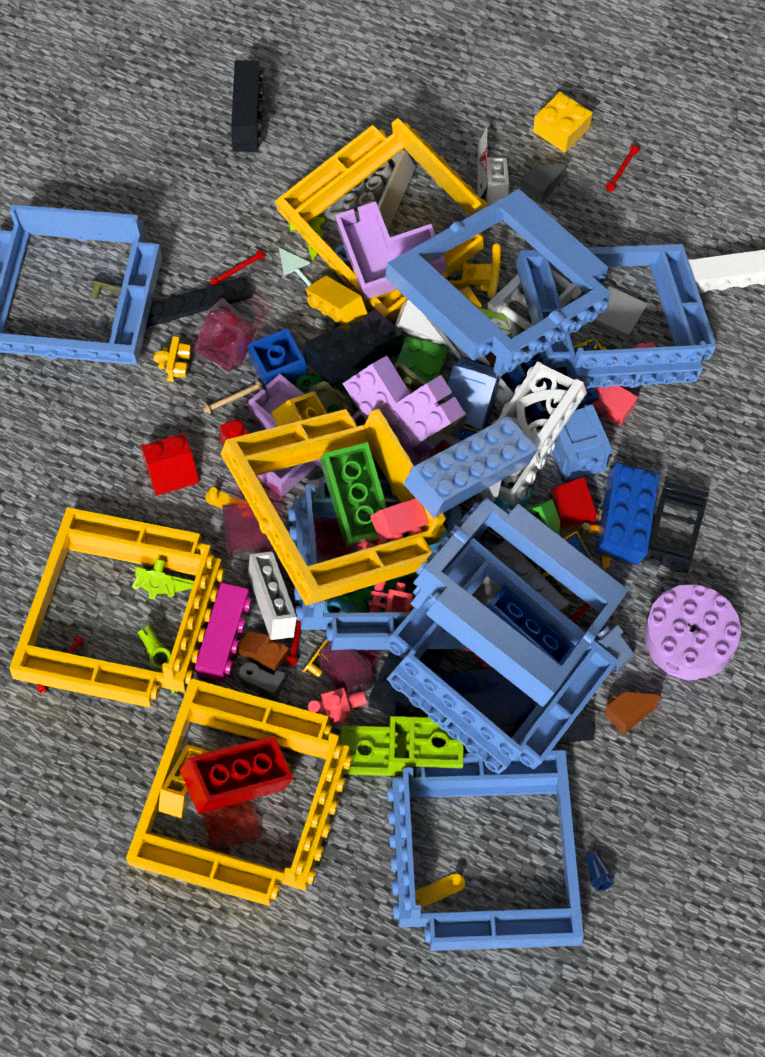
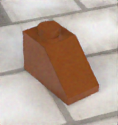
[237,631,289,675]
[604,692,661,735]

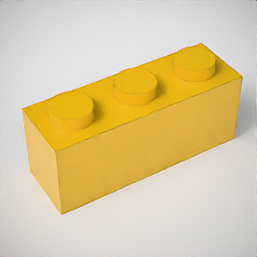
[305,276,367,325]

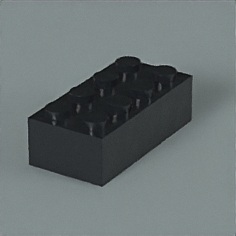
[231,60,264,152]
[305,310,403,386]
[369,649,447,717]

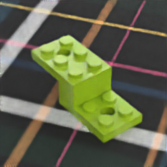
[341,716,463,776]

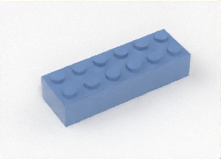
[403,416,538,518]

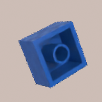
[247,328,307,389]

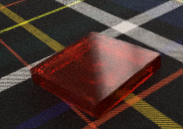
[201,800,260,851]

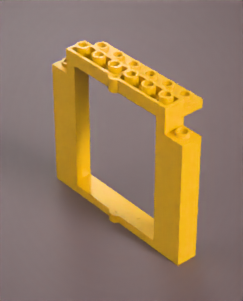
[275,118,489,322]
[221,409,446,606]
[9,507,225,708]
[126,678,353,906]

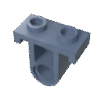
[594,625,634,674]

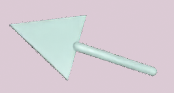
[279,248,312,286]

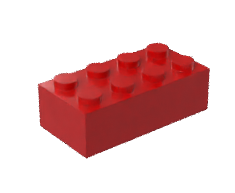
[180,736,294,814]

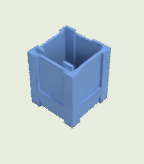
[446,357,502,431]
[552,404,612,482]

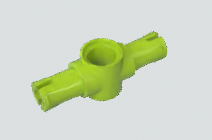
[137,626,178,694]

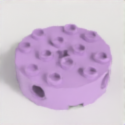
[644,584,741,680]

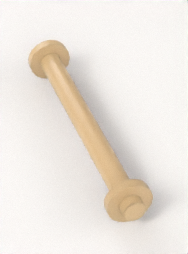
[203,380,264,415]

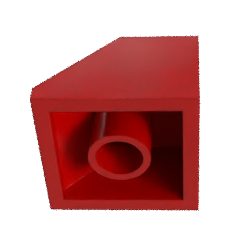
[141,433,199,496]

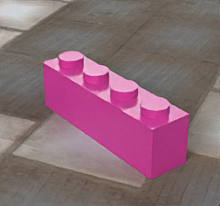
[195,583,252,682]

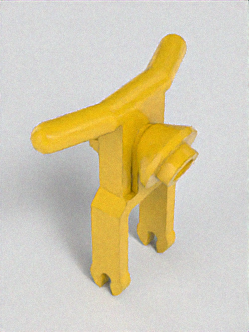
[449,243,501,297]

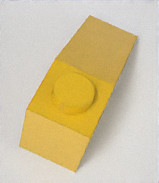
[158,744,209,818]

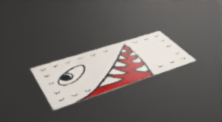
[477,127,487,198]

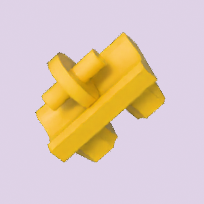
[154,336,191,382]

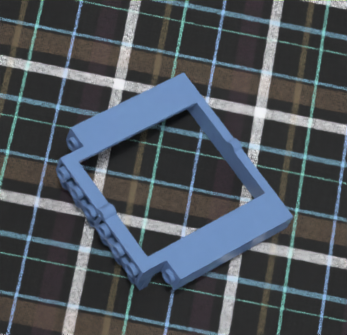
[385,189,611,377]
[0,204,162,365]
[516,244,716,389]
[288,479,469,650]
[411,497,629,707]
[385,538,618,774]
[387,750,584,951]

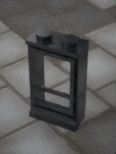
[643,481,709,573]

